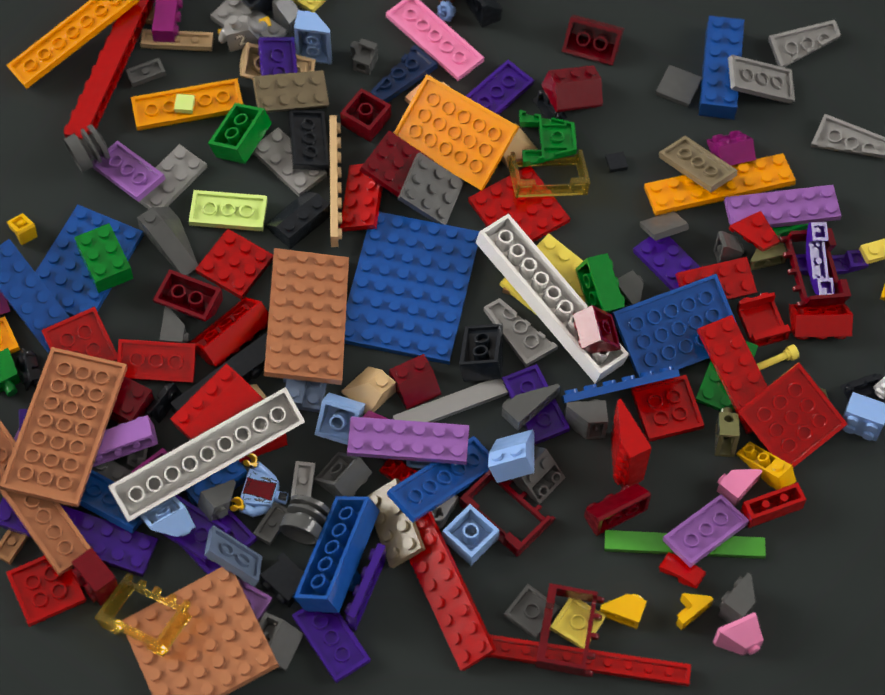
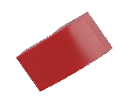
[379,459,417,482]
[659,552,706,589]

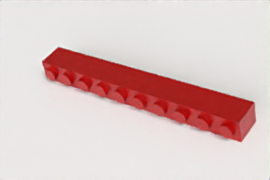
[64,0,155,139]

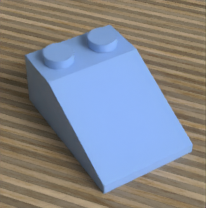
[488,429,534,483]

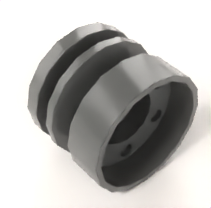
[63,124,110,173]
[279,495,330,545]

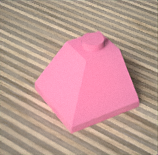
[713,612,764,655]

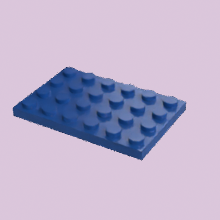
[35,204,144,317]
[611,274,737,378]

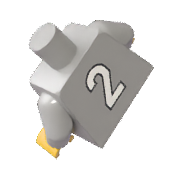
[218,15,272,52]

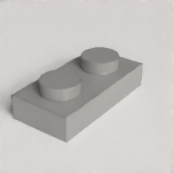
[291,461,316,497]

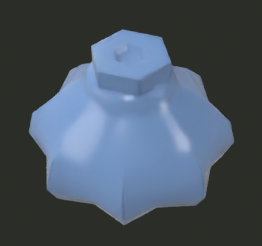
[437,1,456,22]

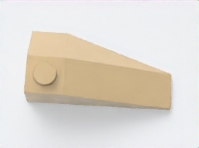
[240,42,316,80]

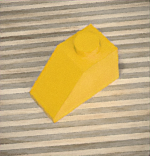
[600,594,647,629]

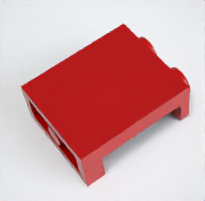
[737,292,791,347]

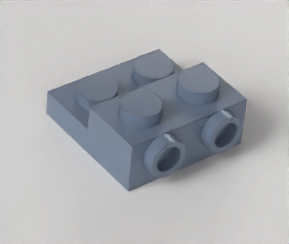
[281,378,327,413]

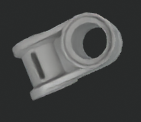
[431,495,459,529]

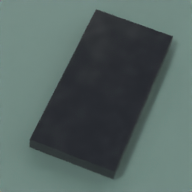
[288,110,330,171]

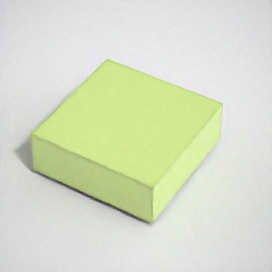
[174,94,195,114]

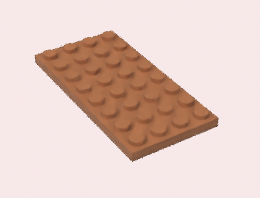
[264,248,349,385]
[0,347,128,507]

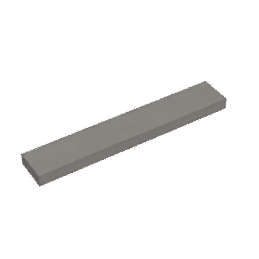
[393,379,508,422]

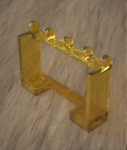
[507,150,590,198]
[95,573,191,657]

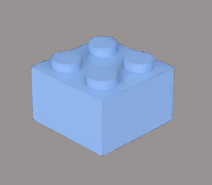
[843,392,885,441]
[442,504,499,566]

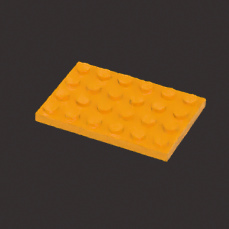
[393,74,519,190]

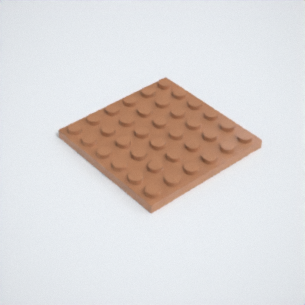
[120,567,279,695]

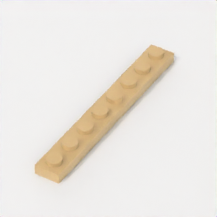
[330,115,342,247]

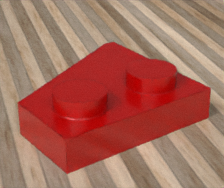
[729,211,780,252]

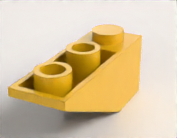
[736,441,797,490]

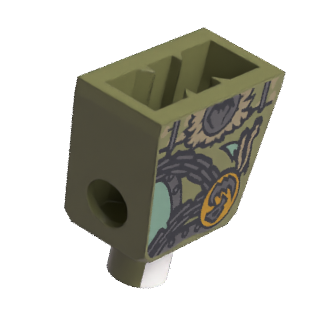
[715,407,740,457]

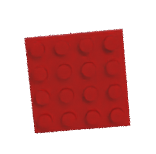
[468,166,570,242]
[737,362,848,468]

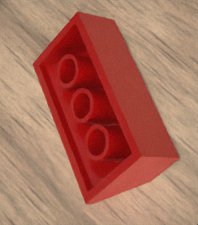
[189,297,269,367]

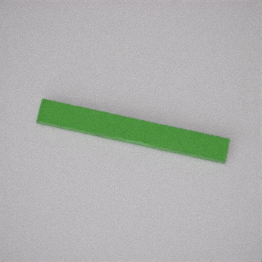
[604,530,766,559]

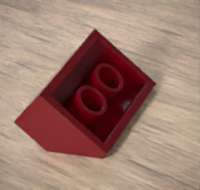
[562,15,624,65]
[541,65,603,112]
[153,269,223,321]
[584,483,651,536]

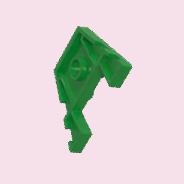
[519,110,577,167]

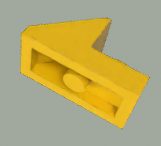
[7,213,37,245]
[676,593,714,630]

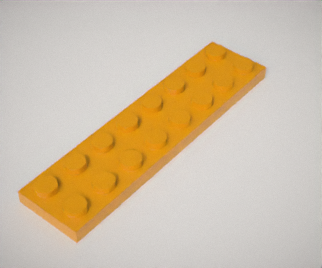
[6,0,139,89]
[644,153,796,216]

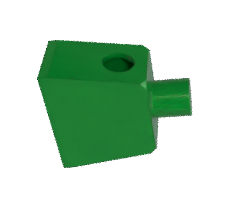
[0,348,20,397]

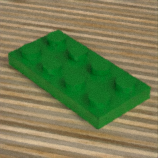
[695,340,758,412]

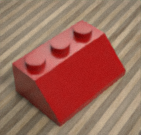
[789,304,853,340]

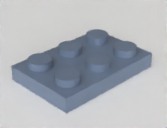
[204,525,263,586]

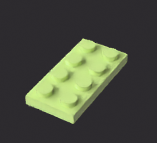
[189,190,268,231]

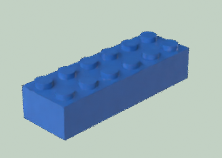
[699,16,744,120]
[294,496,380,613]

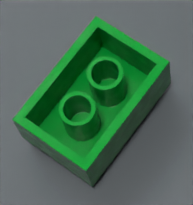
[208,103,272,164]
[74,223,134,293]
[575,253,625,314]

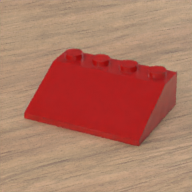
[170,363,263,440]
[611,399,652,488]

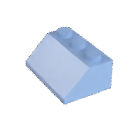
[294,10,332,64]

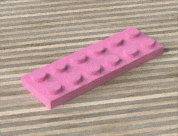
[386,0,484,81]

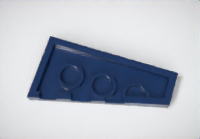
[371,44,438,103]

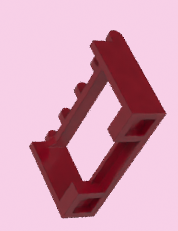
[779,228,851,308]
[459,469,556,557]
[535,583,605,677]

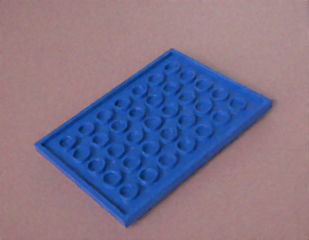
[344,212,480,365]

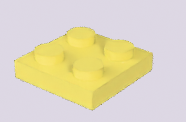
[550,598,606,649]

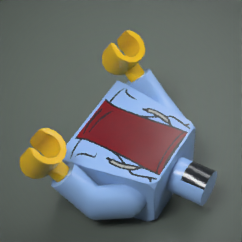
[230,453,289,517]

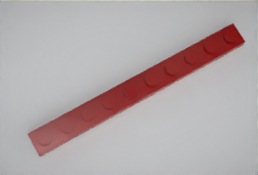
[487,635,691,687]

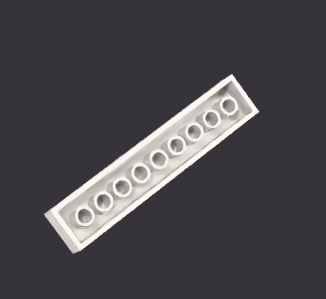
[476,213,629,384]
[108,387,305,522]

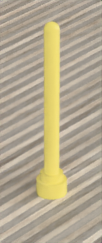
[757,344,800,370]

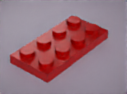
[340,164,383,232]
[675,257,757,300]
[117,339,197,383]

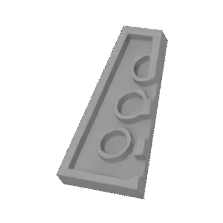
[768,20,841,67]
[810,114,885,158]
[483,298,558,367]

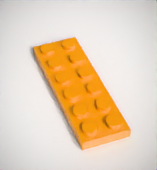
[131,78,243,131]

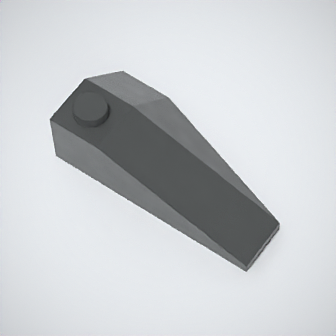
[137,207,198,276]

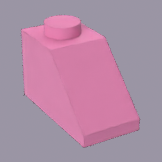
[717,469,763,506]

